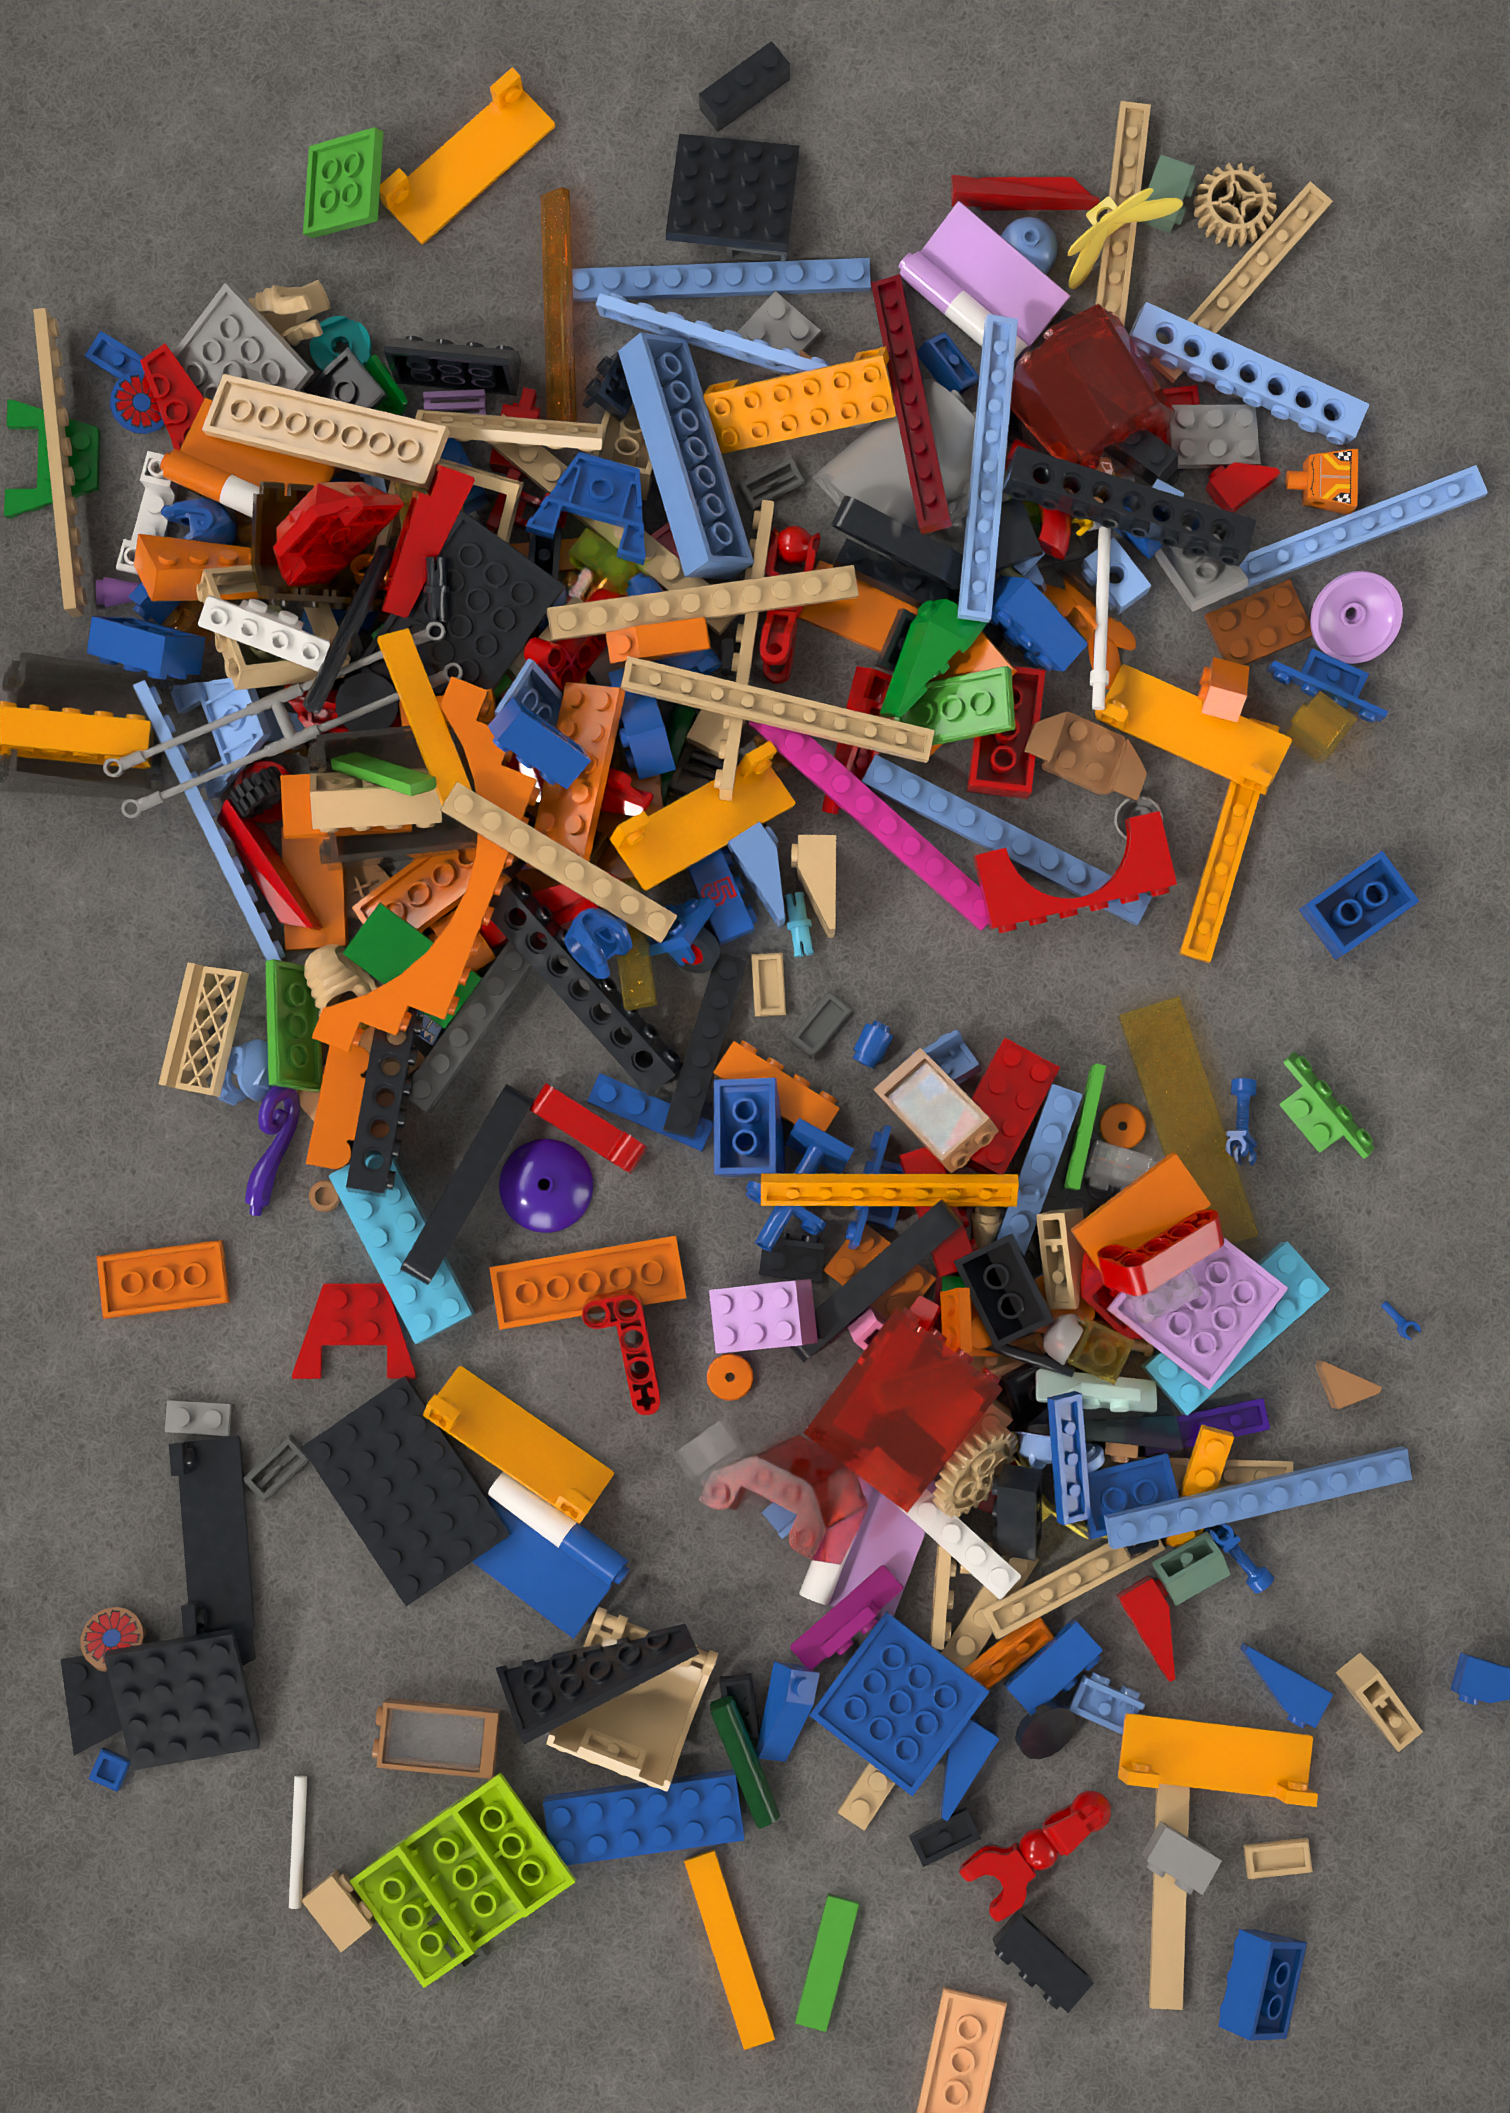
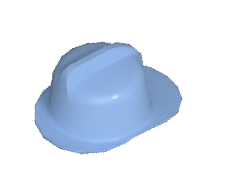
[1015,1432,1052,1469]

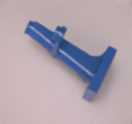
[745,1118,855,1252]

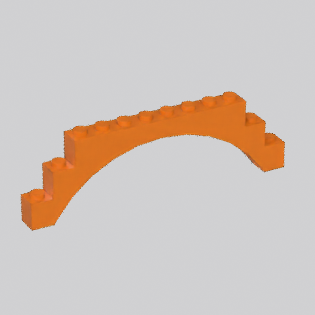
[312,676,541,1052]

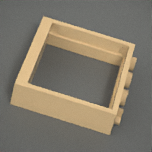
[373,458,524,556]
[196,565,350,690]

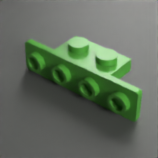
[1279,1051,1374,1159]

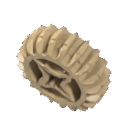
[1193,162,1277,248]

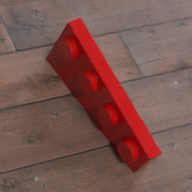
[140,343,204,451]

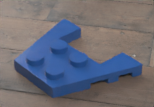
[525,452,646,565]

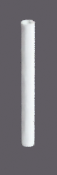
[289,1776,307,1909]

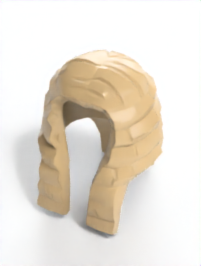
[248,280,331,346]
[304,944,381,1016]

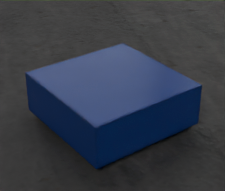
[88,1747,131,1792]

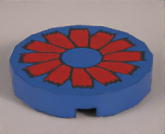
[109,371,164,434]

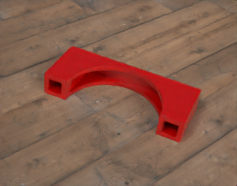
[973,811,1177,934]

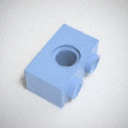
[1081,537,1151,615]

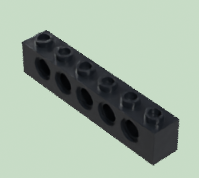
[346,1006,424,1198]

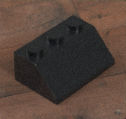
[953,1233,1055,1349]

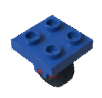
[637,896,720,974]

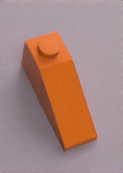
[605,617,711,667]

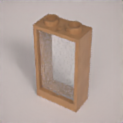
[873,1048,999,1174]
[372,1698,501,1779]

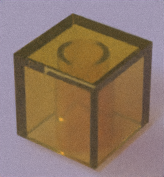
[1285,691,1357,764]
[1066,1317,1135,1385]

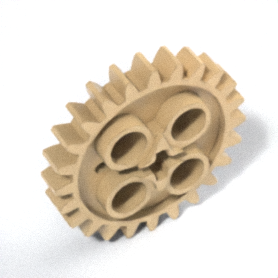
[933,1424,1018,1518]

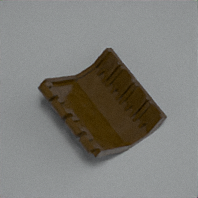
[251,481,387,611]

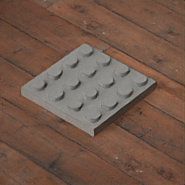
[173,283,314,400]

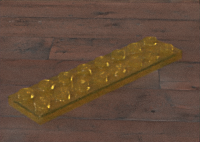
[1118,996,1259,1244]

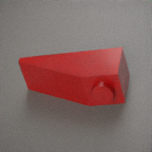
[1116,1575,1175,1682]

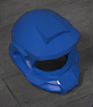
[161,498,237,545]
[564,907,633,979]

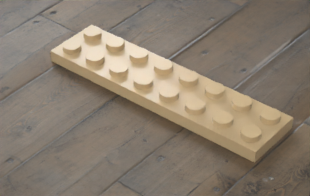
[202,374,450,490]

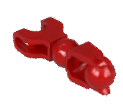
[760,525,821,684]
[958,1790,1112,1922]

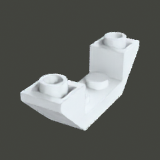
[116,451,178,575]

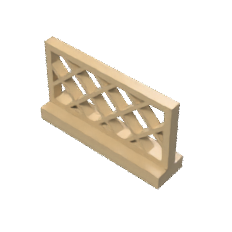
[159,963,249,1097]

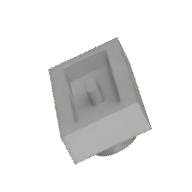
[165,1400,232,1436]

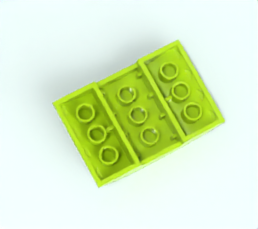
[349,1773,577,1988]

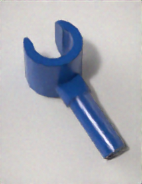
[1380,1301,1421,1340]

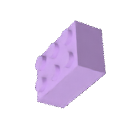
[709,1279,818,1354]

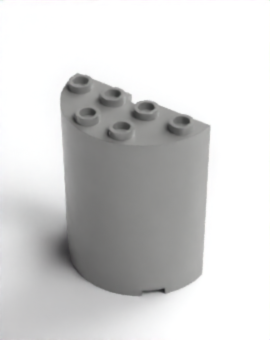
[812,378,976,563]

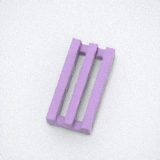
[423,389,486,415]

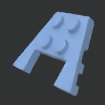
[169,678,272,799]

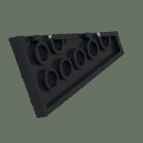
[496,1624,699,1745]
[61,1628,256,1756]

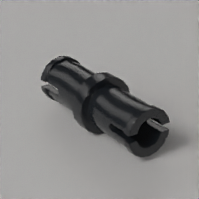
[424,556,449,622]

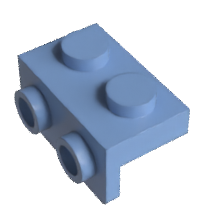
[904,1029,982,1103]
[1068,1672,1145,1735]

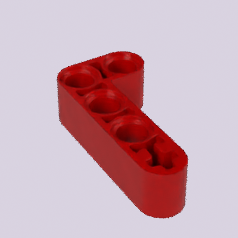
[524,588,628,692]
[529,1083,648,1174]
[1097,1209,1224,1296]
[582,1289,660,1415]

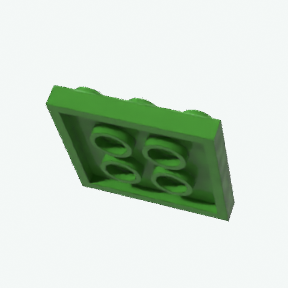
[303,127,384,238]

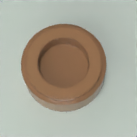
[309,1180,341,1212]

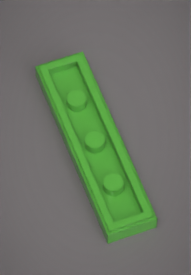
[331,752,436,796]
[1064,1063,1106,1191]
[795,1893,859,2032]

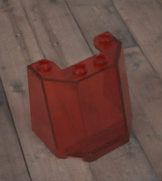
[1010,303,1175,470]
[698,1435,869,1565]

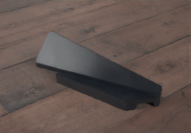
[1020,1403,1183,1450]

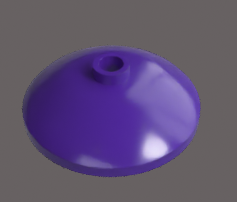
[499,1139,593,1233]

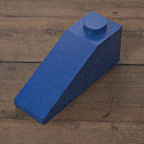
[1240,1643,1333,1729]
[1451,1652,1510,1706]
[756,1661,820,1762]
[940,1717,999,1821]

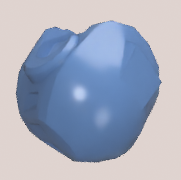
[217,1039,274,1106]

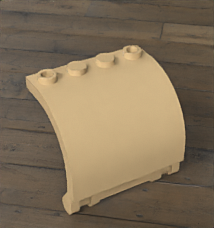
[546,1606,719,1791]

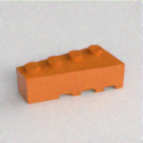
[133,534,264,601]

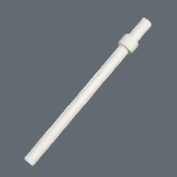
[1090,527,1111,710]

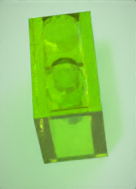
[568,528,639,595]

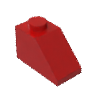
[1205,462,1281,513]

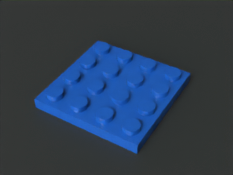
[809,1611,990,1797]

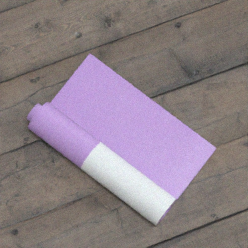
[898,201,1070,366]
[799,1446,938,1624]

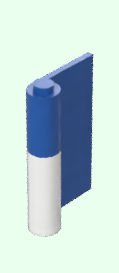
[472,1472,630,1639]

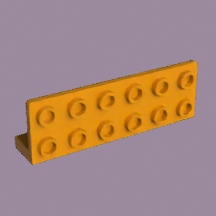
[379,67,555,245]
[703,346,896,454]
[1095,664,1292,796]
[610,741,795,891]
[423,1366,614,1525]
[1118,1713,1318,1807]

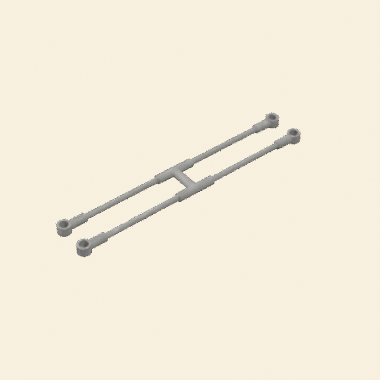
[103,622,463,818]

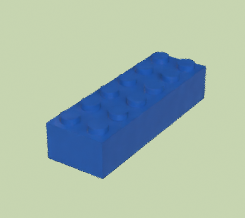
[543,1769,745,1866]

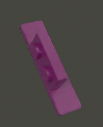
[790,1565,903,1669]

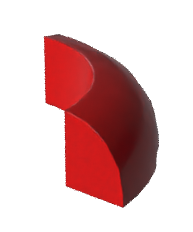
[1005,438,1072,561]

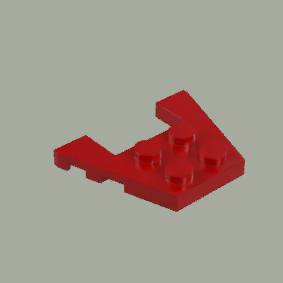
[292,1283,417,1379]

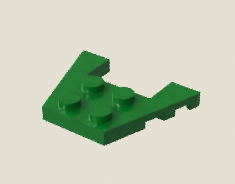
[4,399,101,519]

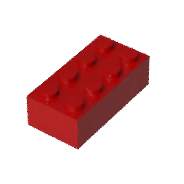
[966,666,1046,799]
[944,1037,1060,1174]

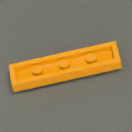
[1163,1425,1234,1548]

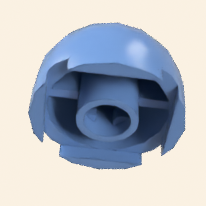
[1001,217,1058,274]

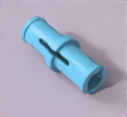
[784,892,814,957]

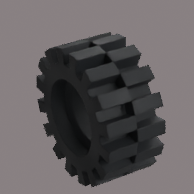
[229,766,282,819]

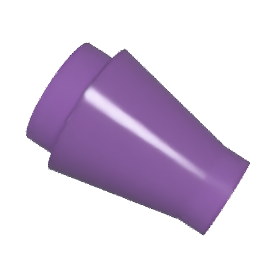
[96,577,140,608]

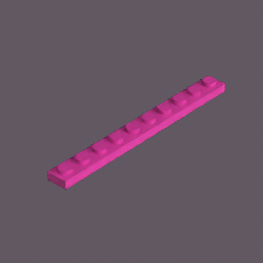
[748,721,988,931]

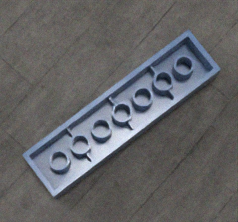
[618,332,754,579]

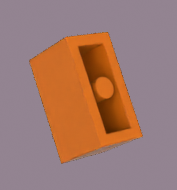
[1198,657,1249,722]

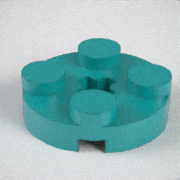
[310,316,372,371]

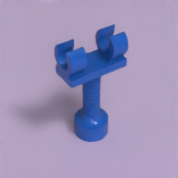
[1226,1078,1257,1166]
[1203,1523,1274,1594]

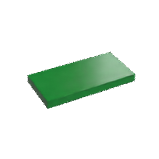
[342,903,482,1029]

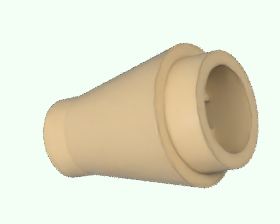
[971,1206,1002,1249]

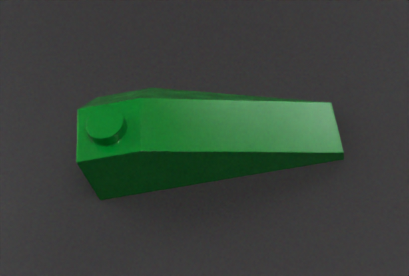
[880,599,987,718]

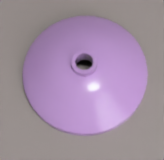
[1310,571,1403,664]

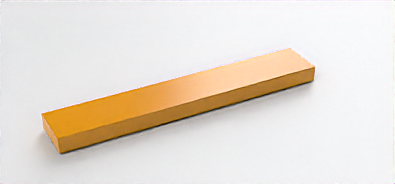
[377,628,472,806]
[684,1849,775,2050]

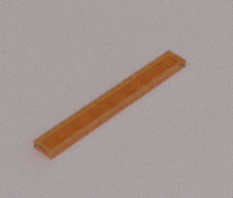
[540,187,577,422]

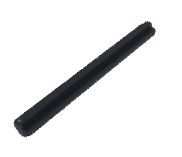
[303,545,394,714]

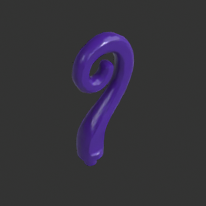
[245,1086,300,1216]

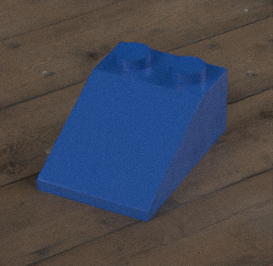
[714,1078,785,1177]

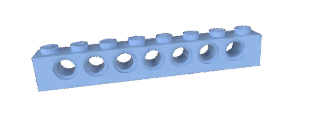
[1125,302,1369,445]

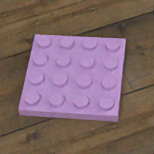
[1107,1237,1288,1390]

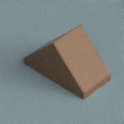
[1315,1360,1382,1409]

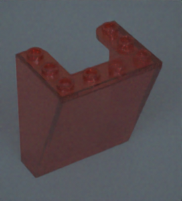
[804,1307,1003,1513]

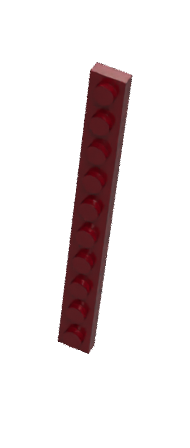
[871,274,953,535]

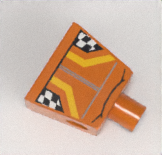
[1285,449,1358,514]

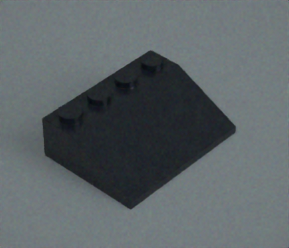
[383,336,521,396]

